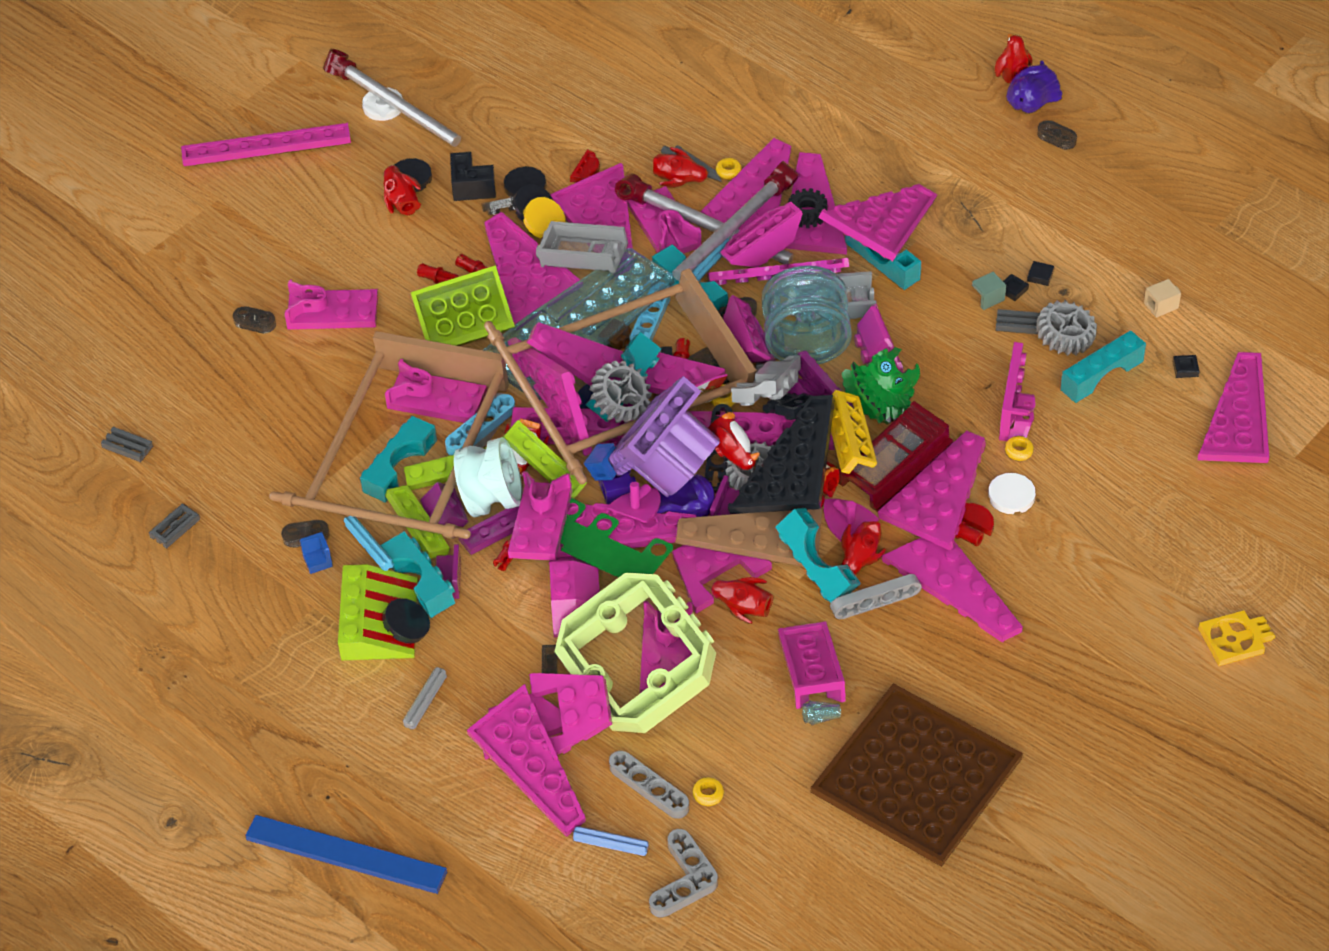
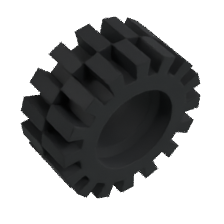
[788,188,827,228]

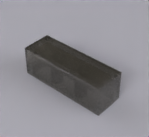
[542,645,558,674]

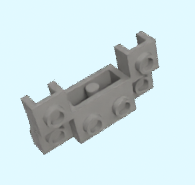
[731,355,801,406]

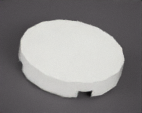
[362,87,403,121]
[988,473,1036,514]

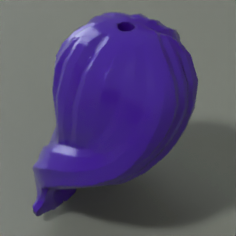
[1007,60,1063,113]
[657,474,715,517]

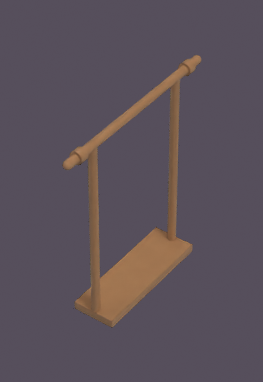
[484,268,756,484]
[269,331,509,539]

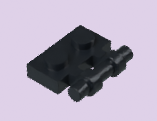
[762,393,813,420]

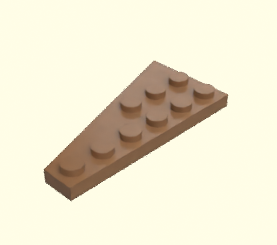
[675,508,822,567]

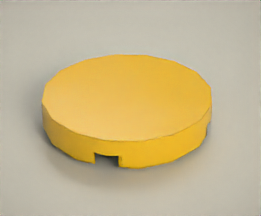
[523,197,565,238]

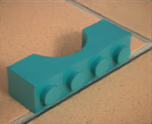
[845,235,921,290]
[651,244,728,314]
[1060,330,1146,403]
[586,332,662,422]
[360,416,437,503]
[775,508,861,603]
[380,531,455,618]

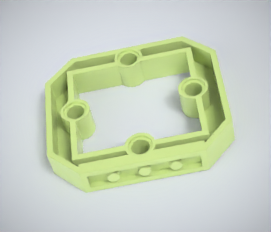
[555,573,716,733]

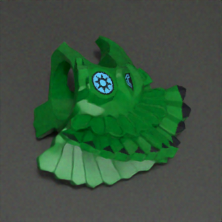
[841,347,920,425]

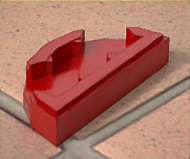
[570,149,600,183]
[962,503,994,536]

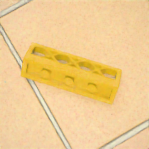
[831,390,877,474]

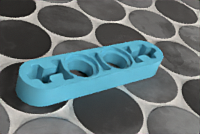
[630,283,670,341]
[445,394,515,456]

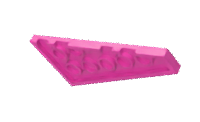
[786,152,847,255]
[526,322,651,407]
[1197,352,1269,463]
[557,501,696,558]
[882,538,1023,642]
[467,684,586,837]

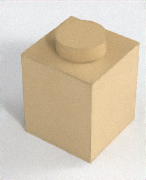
[1144,279,1181,318]

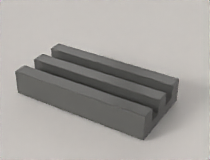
[996,309,1040,334]
[101,427,153,462]
[149,504,200,549]

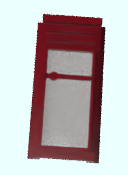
[838,401,953,512]

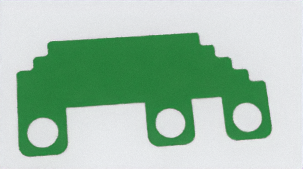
[560,498,673,578]

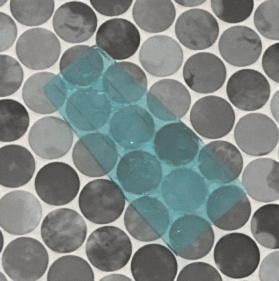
[483,248,674,400]

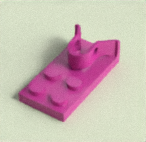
[627,186,701,254]
[285,280,378,330]
[999,342,1036,441]
[385,359,487,423]
[508,471,573,561]
[640,601,693,693]
[778,622,846,709]

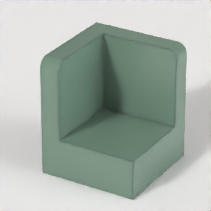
[972,271,1006,310]

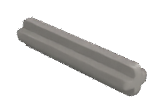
[403,667,447,730]

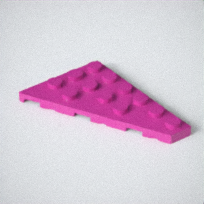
[700,138,791,230]
[550,163,635,278]
[818,184,937,261]
[484,212,583,330]
[707,258,849,285]
[507,337,593,456]
[878,431,986,551]

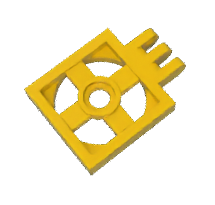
[1198,610,1275,666]

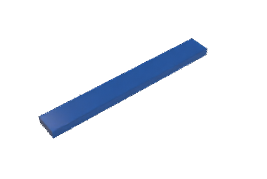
[245,815,447,894]

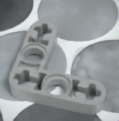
[649,829,718,918]

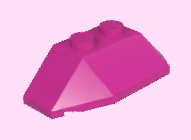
[720,202,803,267]
[723,295,776,363]
[854,304,904,373]
[549,557,600,638]

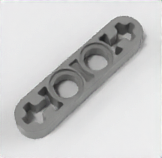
[830,574,922,619]
[609,751,689,819]

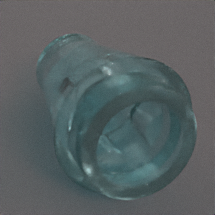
[802,700,841,725]

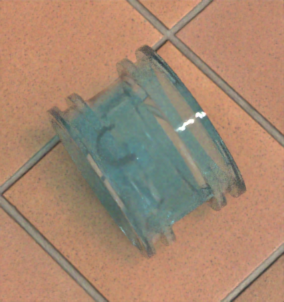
[761,266,852,364]

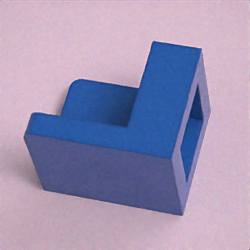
[584,443,617,481]
[300,532,333,574]

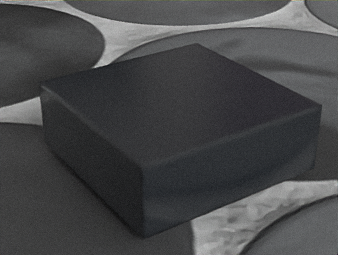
[1027,261,1055,286]
[1003,274,1029,301]
[1173,355,1200,378]

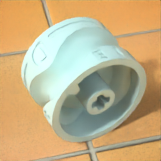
[454,437,523,517]

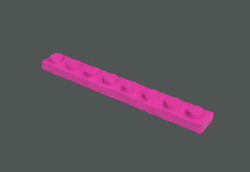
[181,123,351,166]

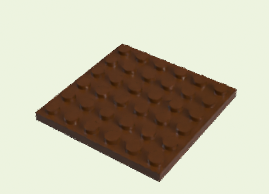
[811,683,1023,867]

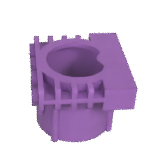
[608,376,720,497]

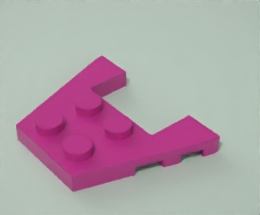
[672,545,772,614]
[529,673,612,755]

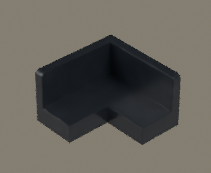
[450,152,496,201]

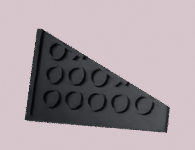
[728,395,835,514]

